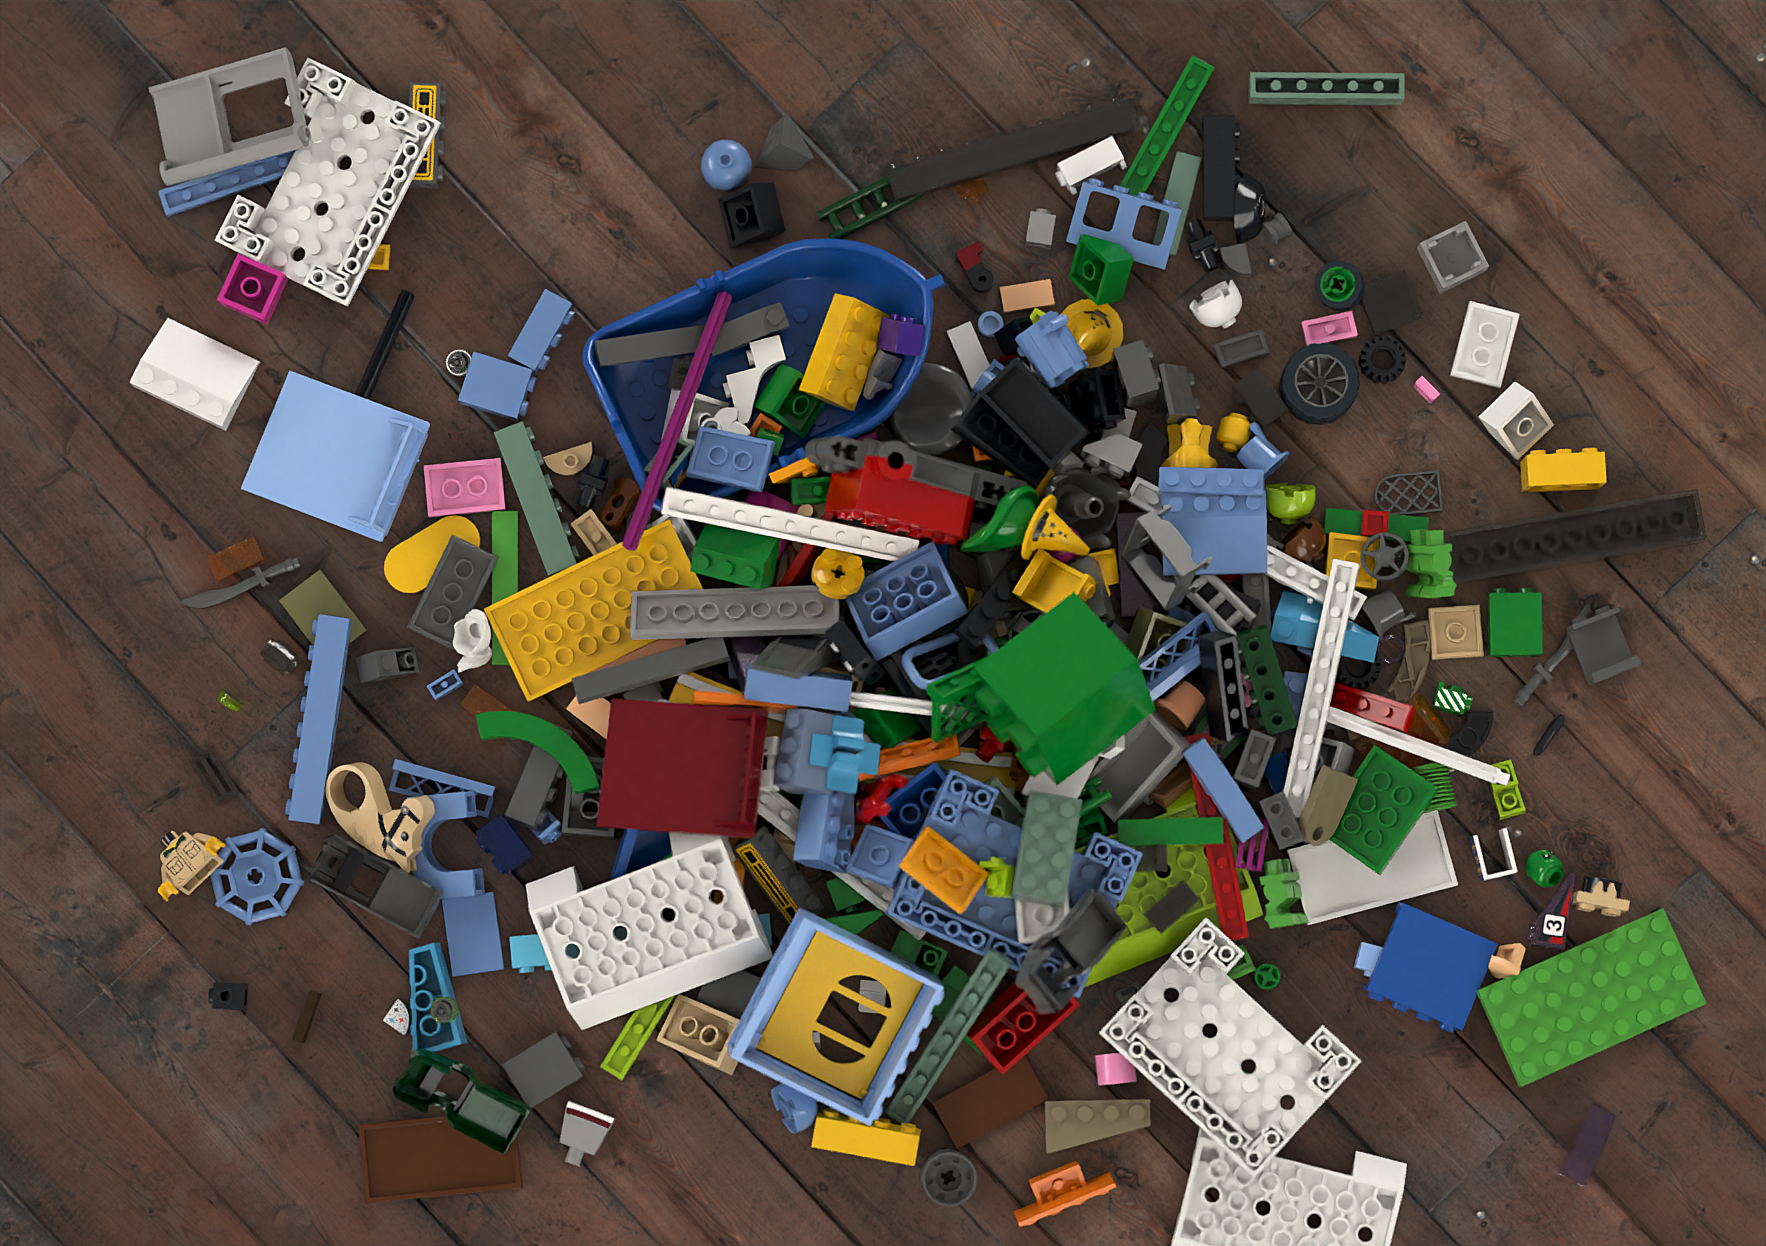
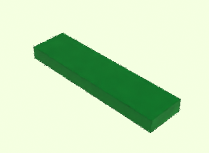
[1324,508,1429,543]
[1118,817,1224,846]

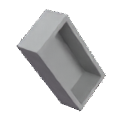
[1086,710,1191,822]

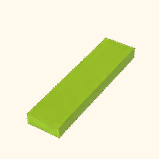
[600,995,675,1080]

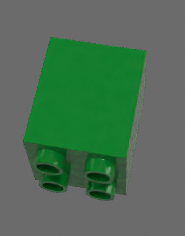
[974,592,1156,786]

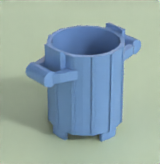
[1015,310,1089,389]

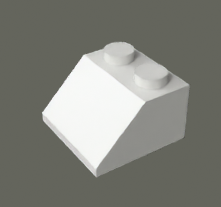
[1479,382,1554,460]
[661,390,729,446]

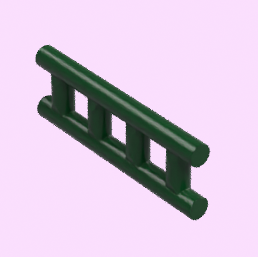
[816,166,923,239]

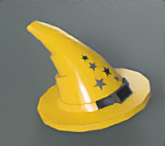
[1060,299,1123,369]
[1021,495,1090,560]

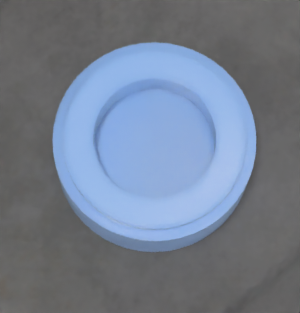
[978,311,1003,338]

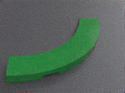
[475,711,600,794]

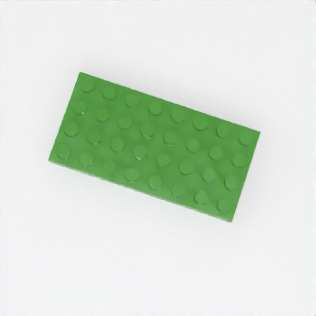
[1476,908,1707,1087]

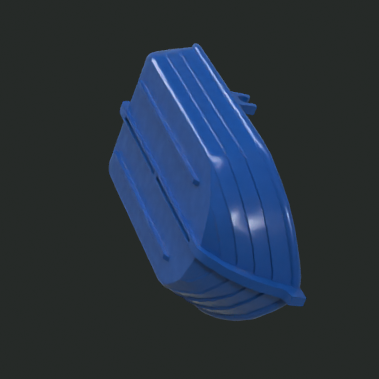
[582,238,945,516]

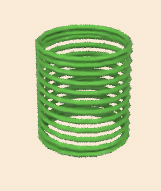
[1411,762,1458,814]

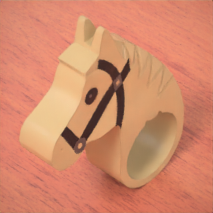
[325,762,435,873]

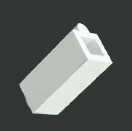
[1055,136,1127,195]

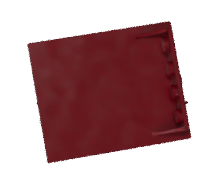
[597,698,769,838]

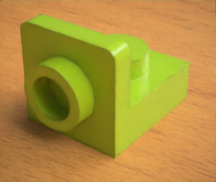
[979,857,1016,898]

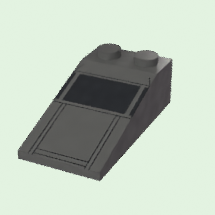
[751,634,841,679]

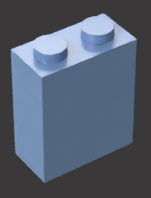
[458,352,537,422]

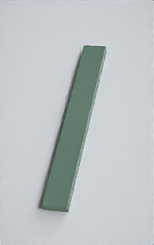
[885,947,1013,1123]

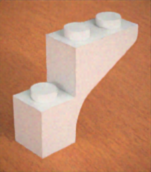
[723,335,786,426]

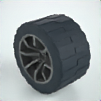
[1279,343,1360,425]

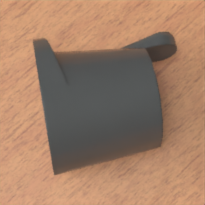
[1358,589,1416,643]

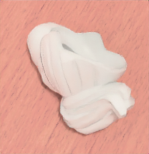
[453,609,492,672]

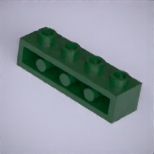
[1236,624,1298,736]

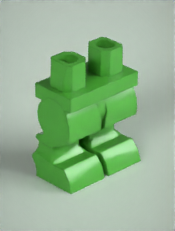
[1404,529,1457,598]
[1260,859,1310,929]

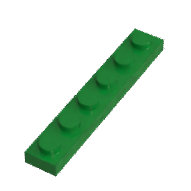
[1120,55,1215,196]

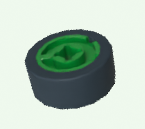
[1314,260,1365,311]

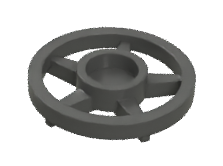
[1361,532,1409,581]

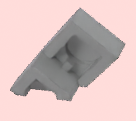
[863,348,903,400]

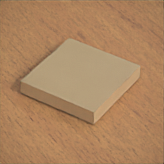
[1427,605,1484,660]

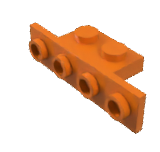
[1013,1160,1116,1227]

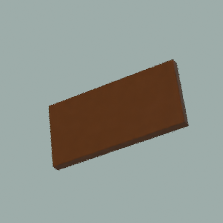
[358,1116,522,1203]

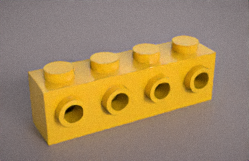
[812,1108,921,1166]

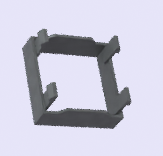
[1122,504,1212,612]

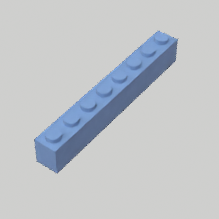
[285,614,353,825]

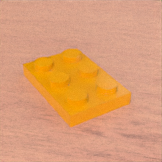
[898,825,989,914]

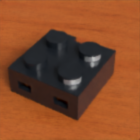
[825,619,887,686]

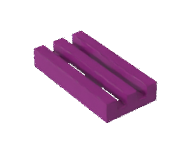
[1235,819,1269,872]

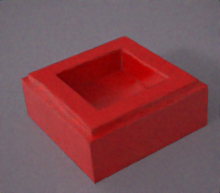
[1361,510,1389,538]

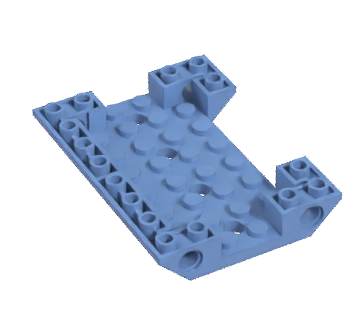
[887,769,1143,998]

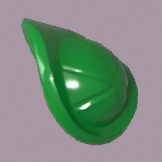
[961,486,1041,552]

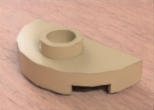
[542,442,593,476]

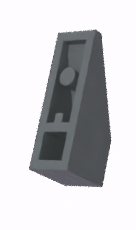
[711,302,790,357]

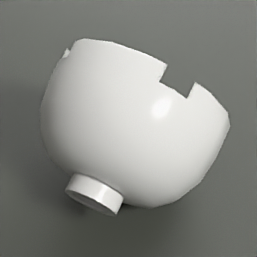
[1189,280,1242,328]

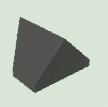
[753,114,814,171]

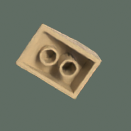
[656,994,739,1076]

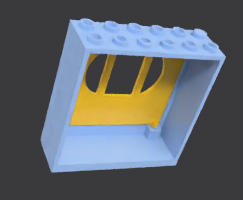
[727,907,945,1126]

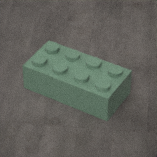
[1011,790,1082,907]

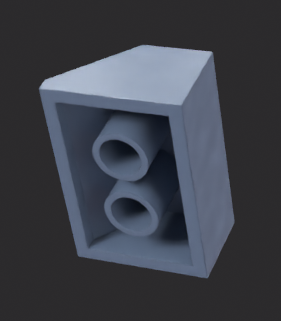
[773,709,841,795]

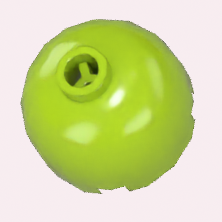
[1265,483,1316,524]

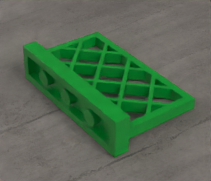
[926,655,990,743]

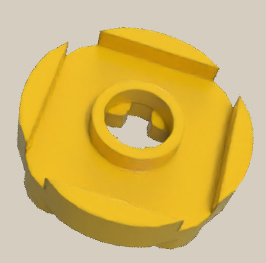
[811,548,864,599]

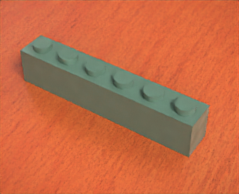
[1248,72,1404,105]
[494,421,581,577]

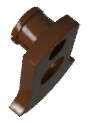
[599,478,642,531]

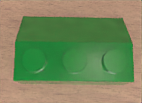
[690,523,781,590]

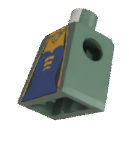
[644,438,694,493]

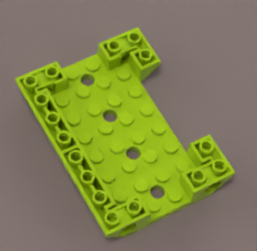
[1074,786,1263,988]

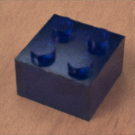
[476,813,536,876]

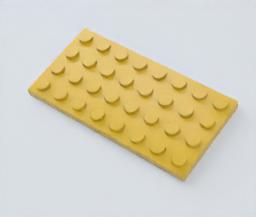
[484,519,704,702]

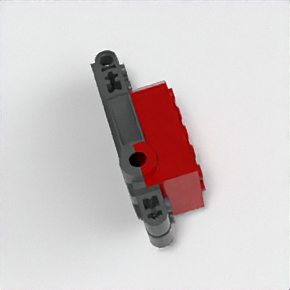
[805,436,1027,545]

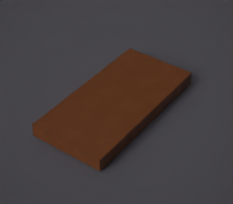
[932,1055,1048,1149]

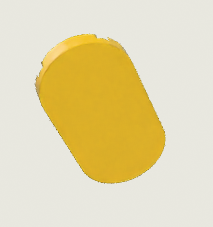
[384,515,481,594]

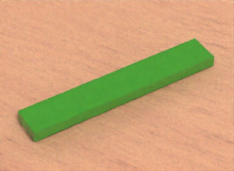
[492,511,518,666]

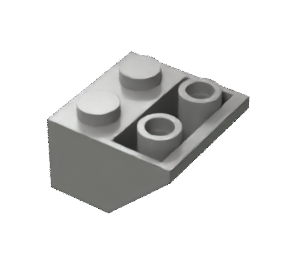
[1081,433,1143,480]

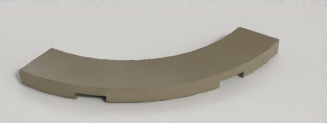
[1346,619,1431,741]

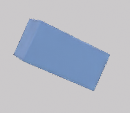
[427,669,463,701]

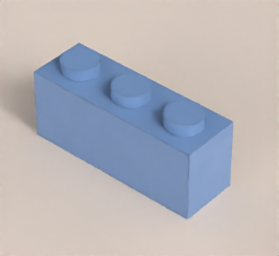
[508,289,575,374]

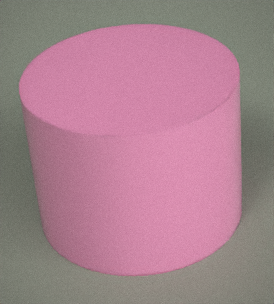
[1095,1053,1137,1086]

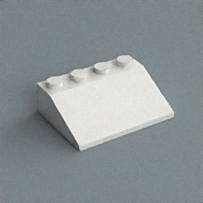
[129,318,260,431]

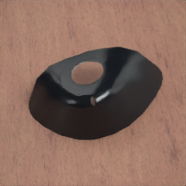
[1234,173,1266,244]

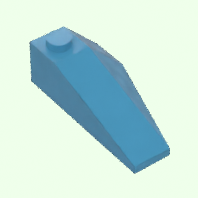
[1270,591,1379,663]

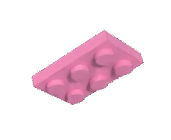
[424,458,506,518]

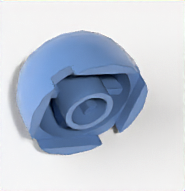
[701,140,752,192]
[771,1083,820,1134]

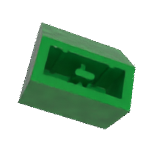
[890,930,948,995]

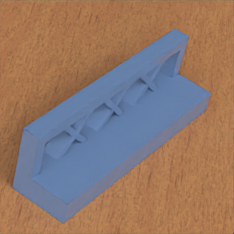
[1139,612,1218,701]
[389,759,497,818]

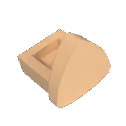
[1489,943,1526,978]

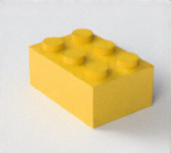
[1520,448,1607,493]

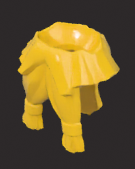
[1161,418,1218,468]

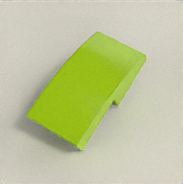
[1489,760,1526,820]

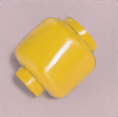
[1216,413,1252,453]

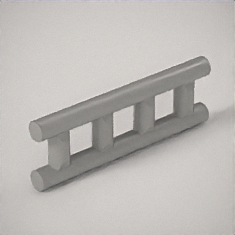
[1162,564,1257,635]

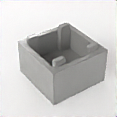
[1417,221,1489,294]

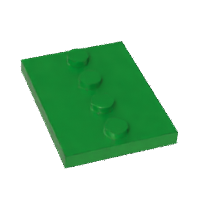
[1329,745,1439,875]

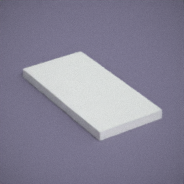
[1287,810,1458,925]

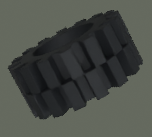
[1359,335,1407,384]
[1336,652,1381,690]

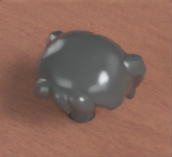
[1043,467,1131,550]

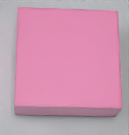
[1413,376,1440,404]

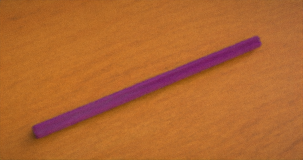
[622,292,732,551]

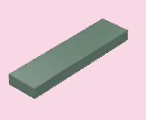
[1153,151,1201,257]

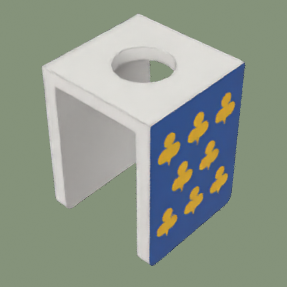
[1469,828,1518,882]

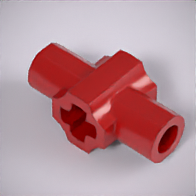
[975,726,1012,763]

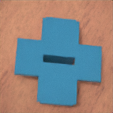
[809,715,881,794]

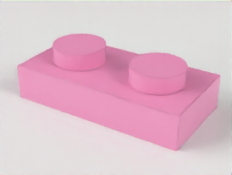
[1301,311,1358,346]

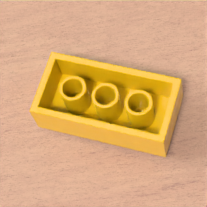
[799,293,890,411]

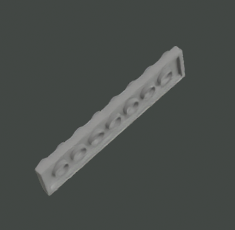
[630,585,840,640]

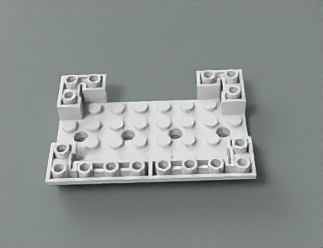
[215,58,441,307]
[526,832,773,1030]
[1099,918,1361,1177]
[1171,1128,1407,1246]

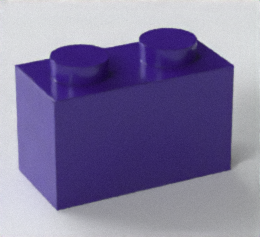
[877,313,924,356]

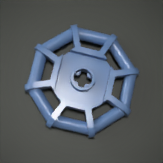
[210,828,304,925]

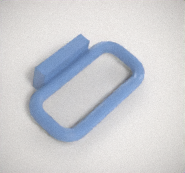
[902,632,999,690]

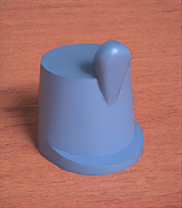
[1236,422,1290,480]

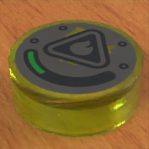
[217,690,244,712]
[430,997,458,1023]

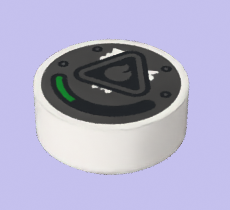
[446,350,471,377]

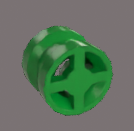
[1253,963,1281,990]

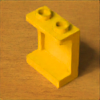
[1012,549,1097,613]

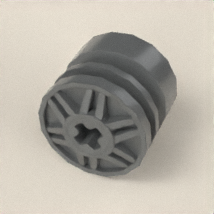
[920,1148,977,1207]

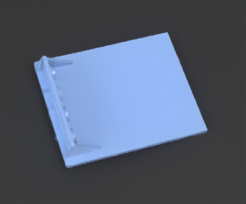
[241,371,430,542]

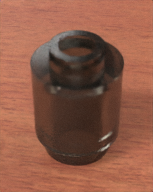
[260,639,300,676]

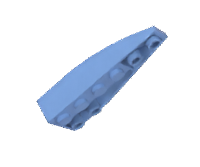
[793,710,856,874]

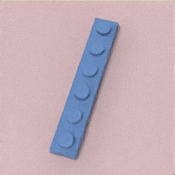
[158,150,296,217]

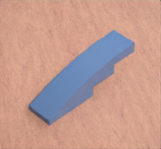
[1182,737,1264,842]

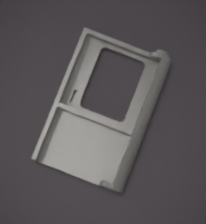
[149,47,311,186]

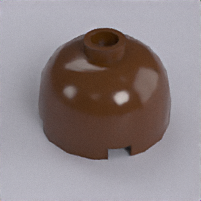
[1275,516,1326,565]

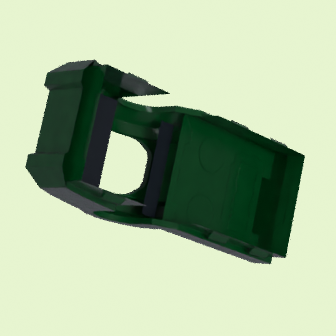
[392,1049,531,1154]

